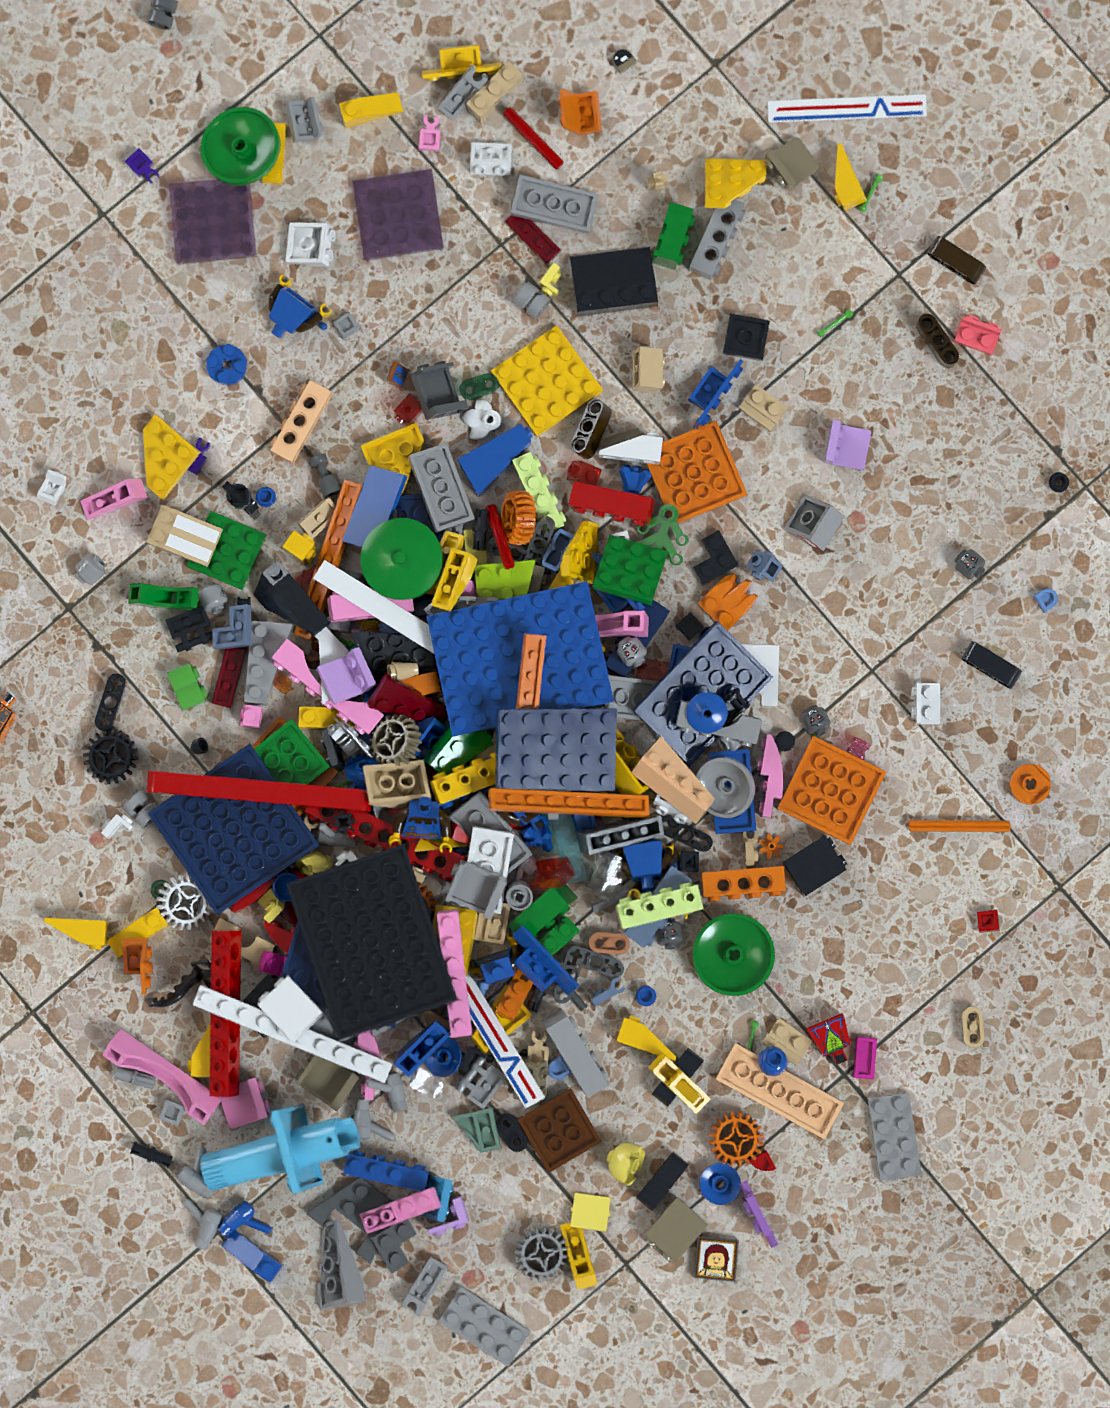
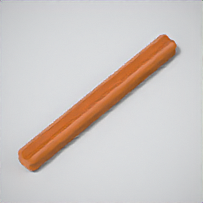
[908,820,1010,832]

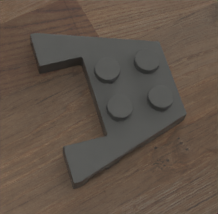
[307,1178,392,1264]

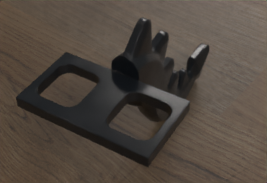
[146,960,211,1008]

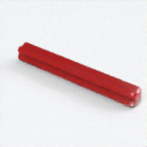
[503,107,564,170]
[485,504,515,570]

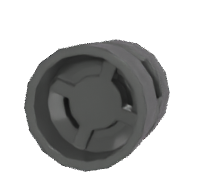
[146,0,178,30]

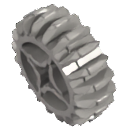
[514,1226,569,1282]

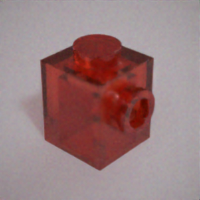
[393,393,423,426]

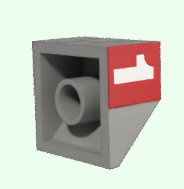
[784,495,845,551]

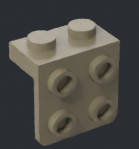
[764,137,819,191]

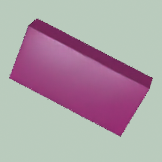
[853,1037,877,1080]

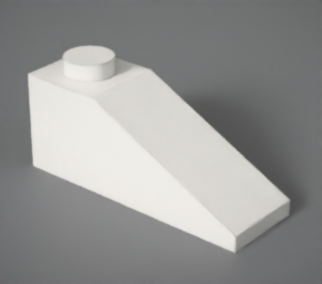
[599,433,663,465]

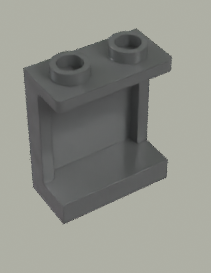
[411,361,469,420]

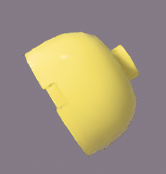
[295,850,333,876]
[607,1142,645,1186]

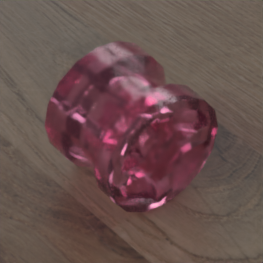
[846,737,871,760]

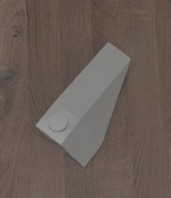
[317,1219,365,1310]

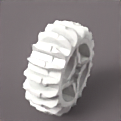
[156,874,211,930]

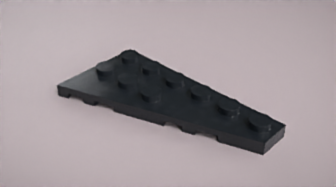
[351,629,438,687]

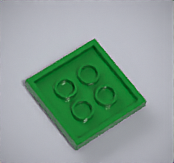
[186,511,267,591]
[592,535,668,605]
[254,719,330,785]

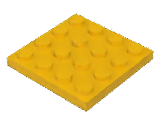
[491,325,603,437]

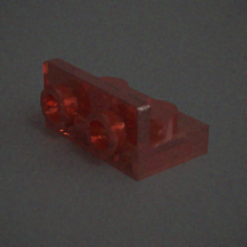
[528,857,576,890]

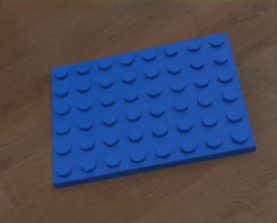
[426,581,614,737]

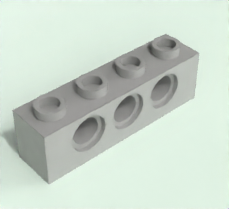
[689,199,746,280]

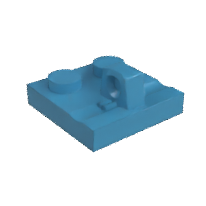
[421,1175,453,1222]

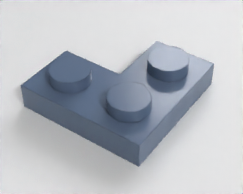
[212,604,251,650]

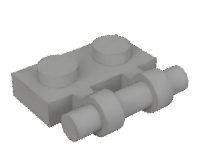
[455,1056,507,1110]

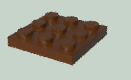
[518,1088,602,1173]

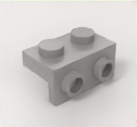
[285,97,323,143]

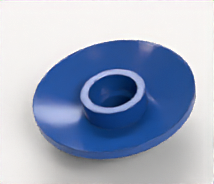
[686,692,728,733]
[425,1037,461,1078]
[700,1163,741,1205]

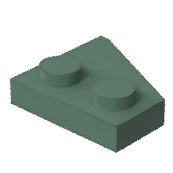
[453,1108,502,1153]

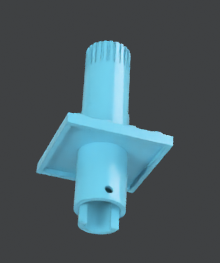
[201,1104,360,1194]

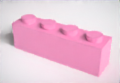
[327,588,414,623]

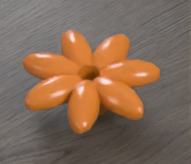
[759,833,785,860]

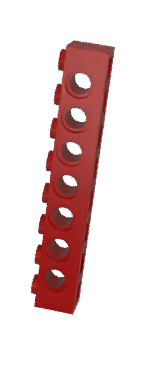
[305,807,465,882]
[209,929,242,1098]

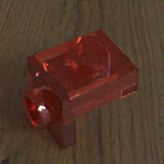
[566,461,602,486]

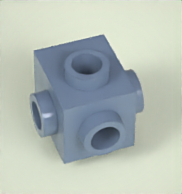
[746,550,783,582]

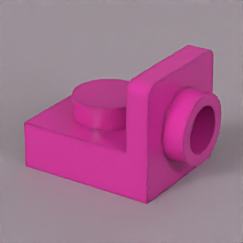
[257,950,286,976]

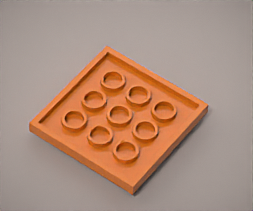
[646,420,748,524]
[777,736,886,845]

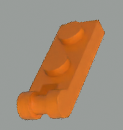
[495,968,533,1022]

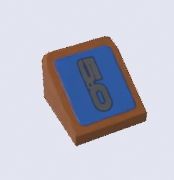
[387,361,408,388]

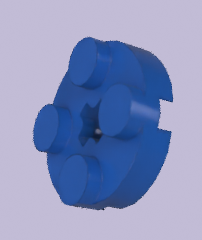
[206,344,247,385]
[344,754,378,787]

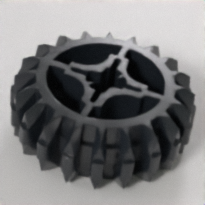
[83,729,139,785]

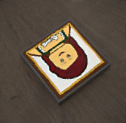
[694,1236,739,1282]

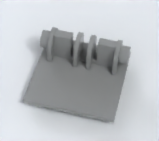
[327,718,372,758]

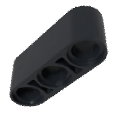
[961,641,1022,689]
[651,1048,704,1107]
[636,1151,689,1211]

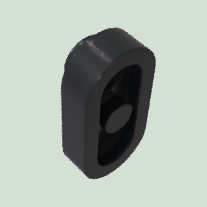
[497,1113,528,1152]

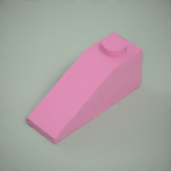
[81,478,148,520]

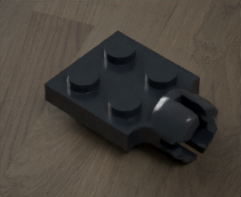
[222,481,260,520]

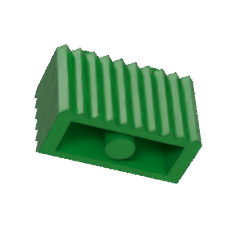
[539,917,580,956]

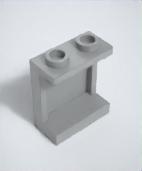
[443,859,507,920]

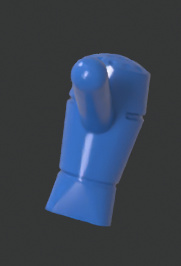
[218,1201,272,1236]

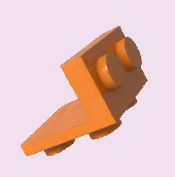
[558,89,602,136]
[122,938,153,995]

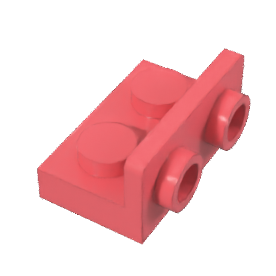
[954,315,1002,356]

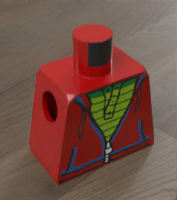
[805,1013,851,1065]

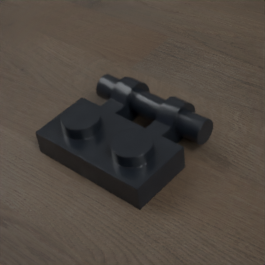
[165,606,213,652]

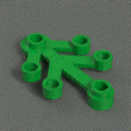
[637,504,689,565]

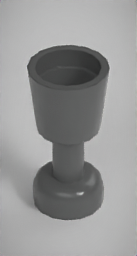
[309,453,341,498]

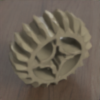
[369,714,422,766]

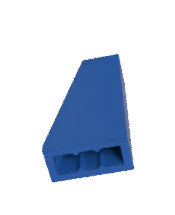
[458,423,533,497]

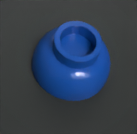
[272,872,299,902]
[758,1047,788,1076]

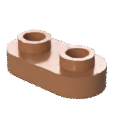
[589,932,630,955]

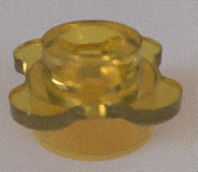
[359,619,380,632]

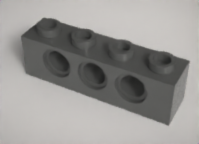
[577,813,664,855]

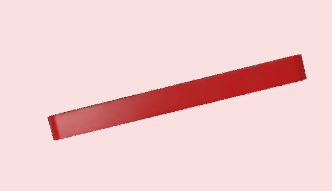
[146,771,371,812]

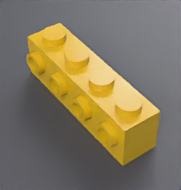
[429,752,496,805]

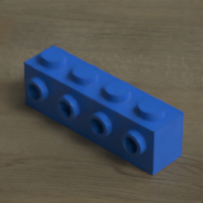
[343,1150,430,1191]

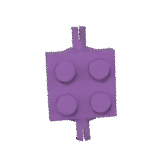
[739,1181,779,1248]

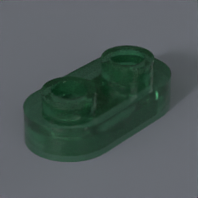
[459,373,499,401]

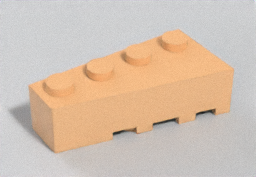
[632,737,715,824]

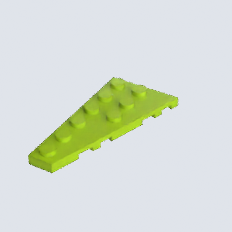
[475,559,536,600]

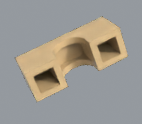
[466,61,523,123]
[209,918,276,969]

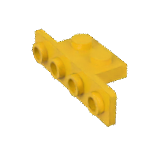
[421,44,502,81]

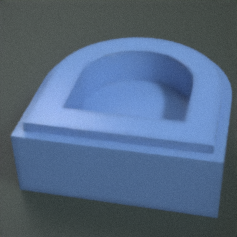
[1033,588,1058,613]
[548,1055,572,1080]

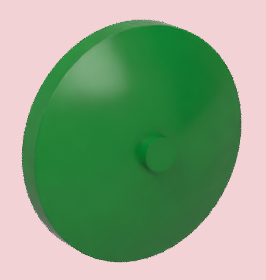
[200,107,281,186]
[360,518,443,601]
[692,913,775,996]

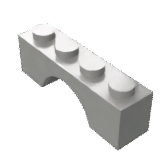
[675,700,762,746]

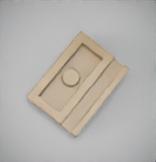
[738,384,788,432]
[474,903,511,945]
[762,1018,813,1066]

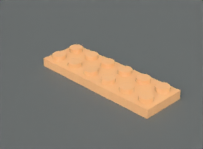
[716,1043,844,1139]

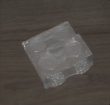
[587,850,622,901]

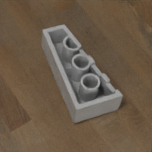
[244,621,294,706]
[541,1008,609,1098]

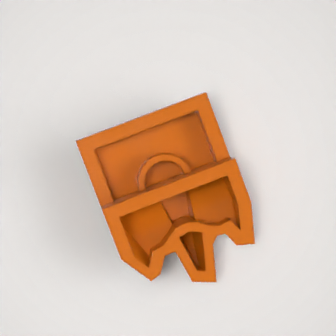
[698,574,758,631]

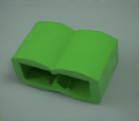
[167,663,208,711]

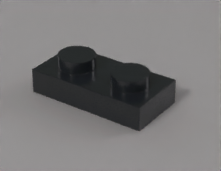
[321,727,346,772]

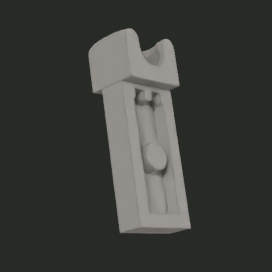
[438,64,488,121]
[401,1256,448,1316]

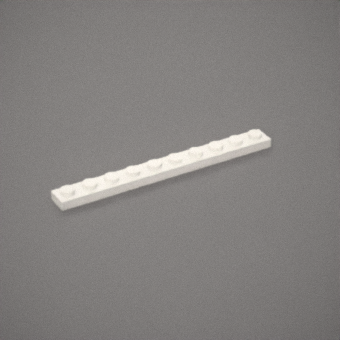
[192,985,392,1083]

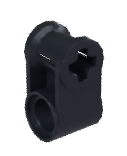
[710,688,750,725]

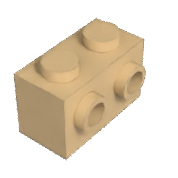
[633,347,665,393]

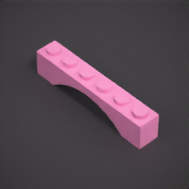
[595,611,649,637]
[271,639,384,735]
[437,909,472,1037]
[102,1029,222,1125]

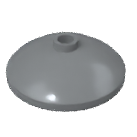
[696,757,755,818]

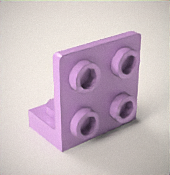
[824,420,871,470]
[317,647,376,704]
[427,1196,469,1237]

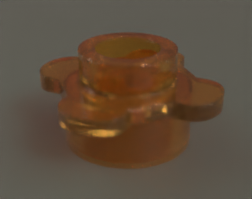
[274,676,295,694]

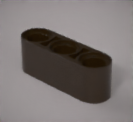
[927,236,987,285]
[916,314,959,368]
[571,399,612,459]

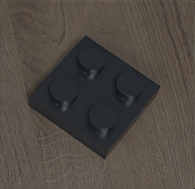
[723,313,770,361]

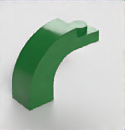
[128,583,199,610]

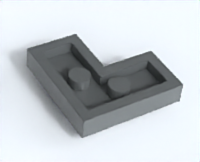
[370,1219,416,1274]

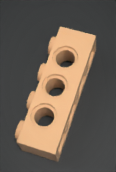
[270,380,332,465]

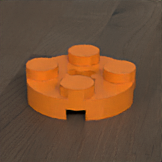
[1009,764,1051,805]

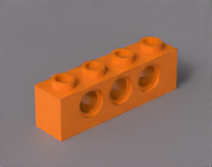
[701,866,786,901]

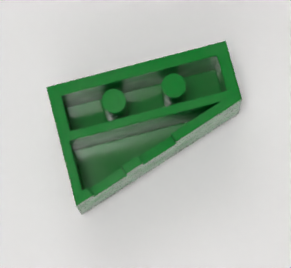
[652,202,696,270]
[423,726,493,775]
[508,879,578,939]

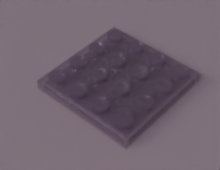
[352,169,444,261]
[169,179,257,265]

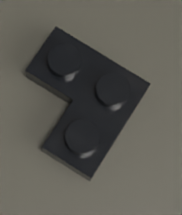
[693,530,739,585]

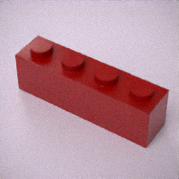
[568,481,655,527]

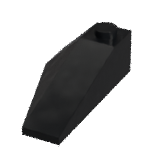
[253,560,330,636]

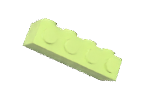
[512,452,566,534]
[615,882,703,929]

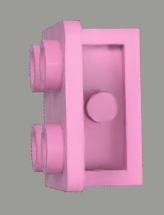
[221,1077,271,1129]

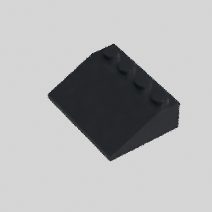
[570,247,658,317]

